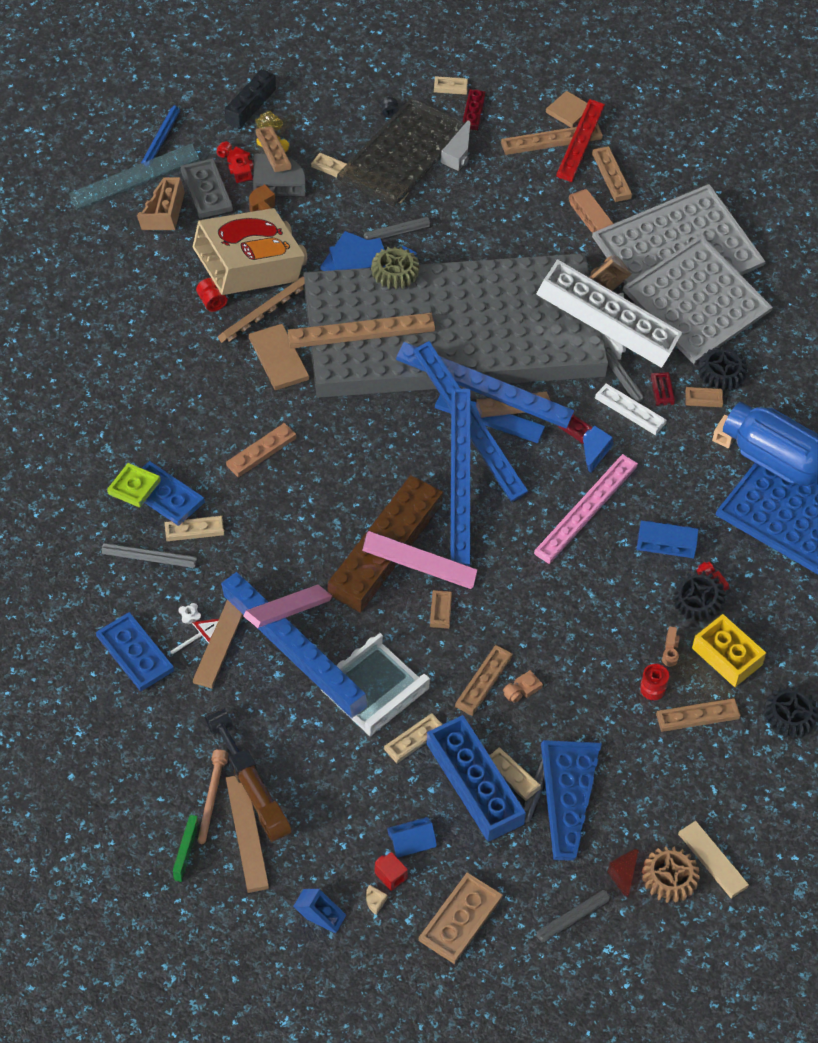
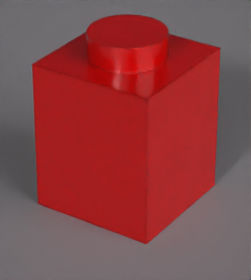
[375,852,408,891]

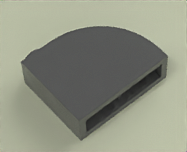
[253,154,305,196]

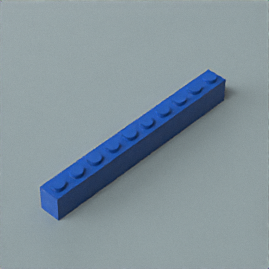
[221,572,367,718]

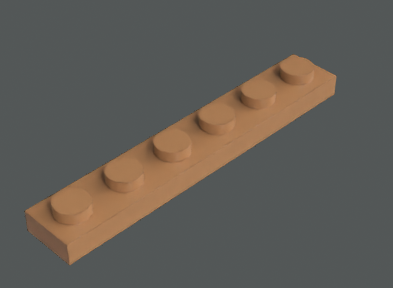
[218,277,305,343]

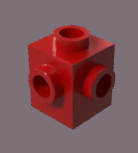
[228,153,254,183]

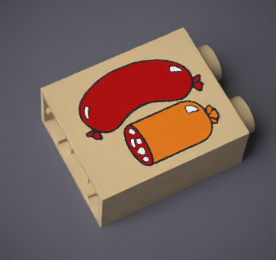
[193,208,307,295]

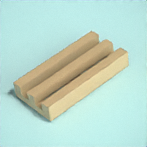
[434,76,468,95]

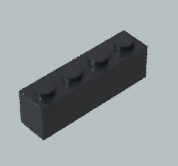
[225,69,276,129]

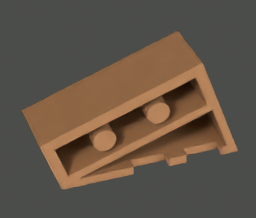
[137,177,185,230]

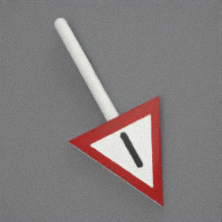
[170,619,219,654]

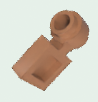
[662,626,680,667]
[503,670,543,703]

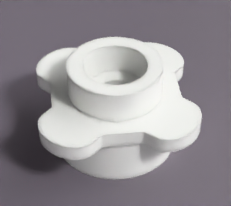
[179,603,201,624]

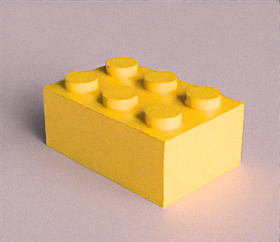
[692,614,766,687]

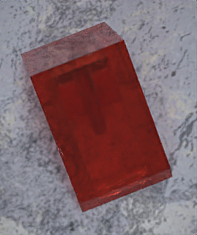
[607,849,638,897]

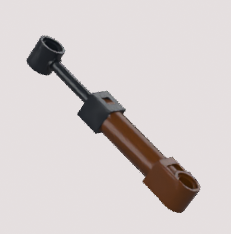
[205,708,292,842]

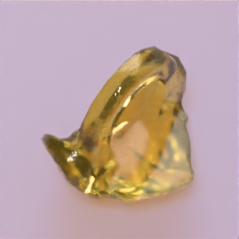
[255,111,283,130]

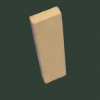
[678,821,749,899]

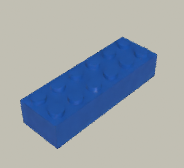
[426,715,526,842]

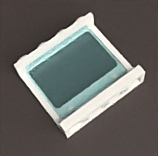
[321,633,430,736]

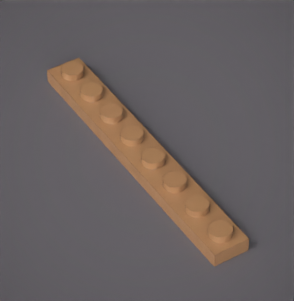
[288,313,435,348]

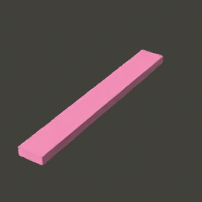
[534,454,638,564]

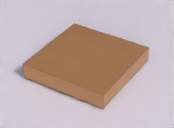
[546,91,587,128]

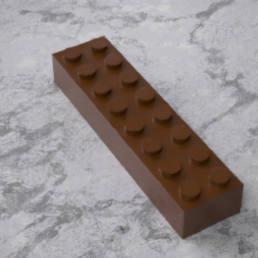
[328,475,443,613]

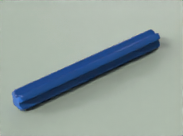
[141,105,180,168]

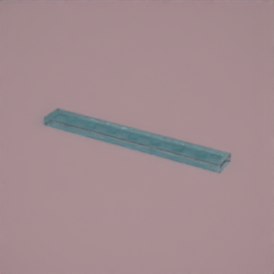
[69,143,199,210]

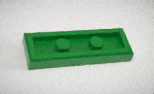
[173,815,199,882]

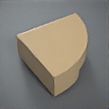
[366,885,388,915]

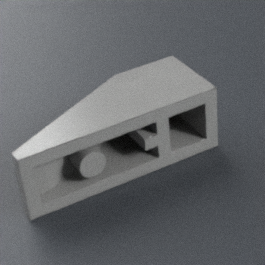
[441,121,470,171]

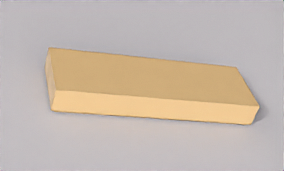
[165,516,224,541]
[384,713,443,763]
[489,747,541,801]

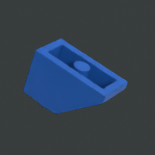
[583,425,614,472]
[293,889,346,933]

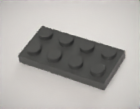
[180,158,233,219]

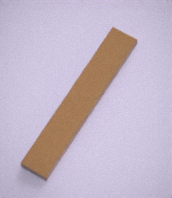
[501,123,602,155]
[193,600,243,689]
[226,776,269,893]

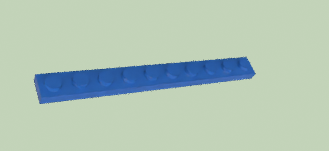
[413,341,528,503]
[396,342,574,429]
[451,389,470,567]

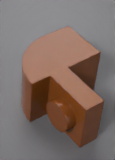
[249,184,275,212]

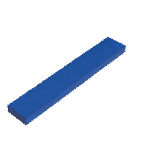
[435,394,545,443]

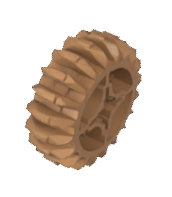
[642,846,700,903]

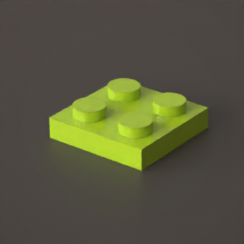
[107,463,161,508]

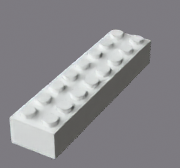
[537,259,682,368]

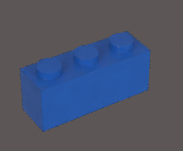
[636,520,698,558]

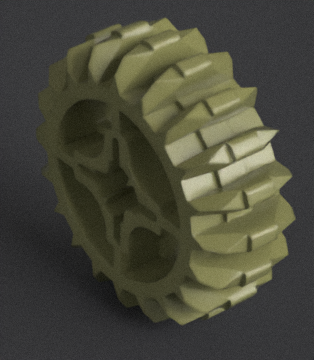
[371,246,420,290]

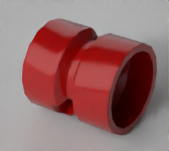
[196,278,227,312]
[640,664,669,700]

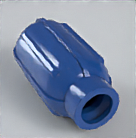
[723,402,818,486]

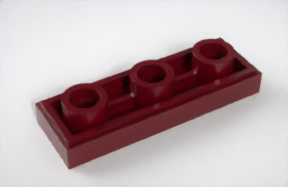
[462,89,486,131]

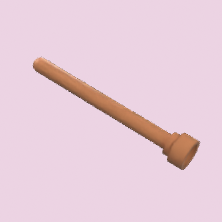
[197,750,229,844]

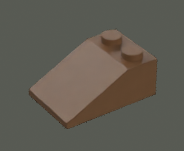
[588,254,632,291]

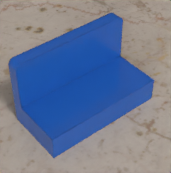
[387,817,437,857]

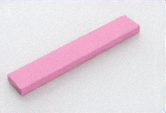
[362,531,477,589]
[244,585,332,628]

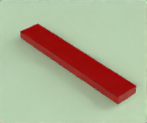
[556,99,605,182]

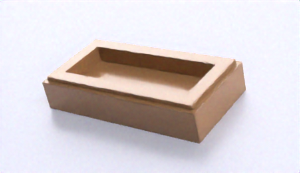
[685,387,723,407]
[430,590,452,629]

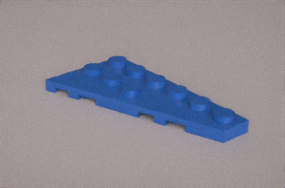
[541,740,602,861]

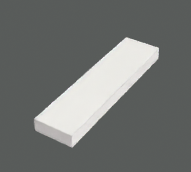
[595,383,667,435]

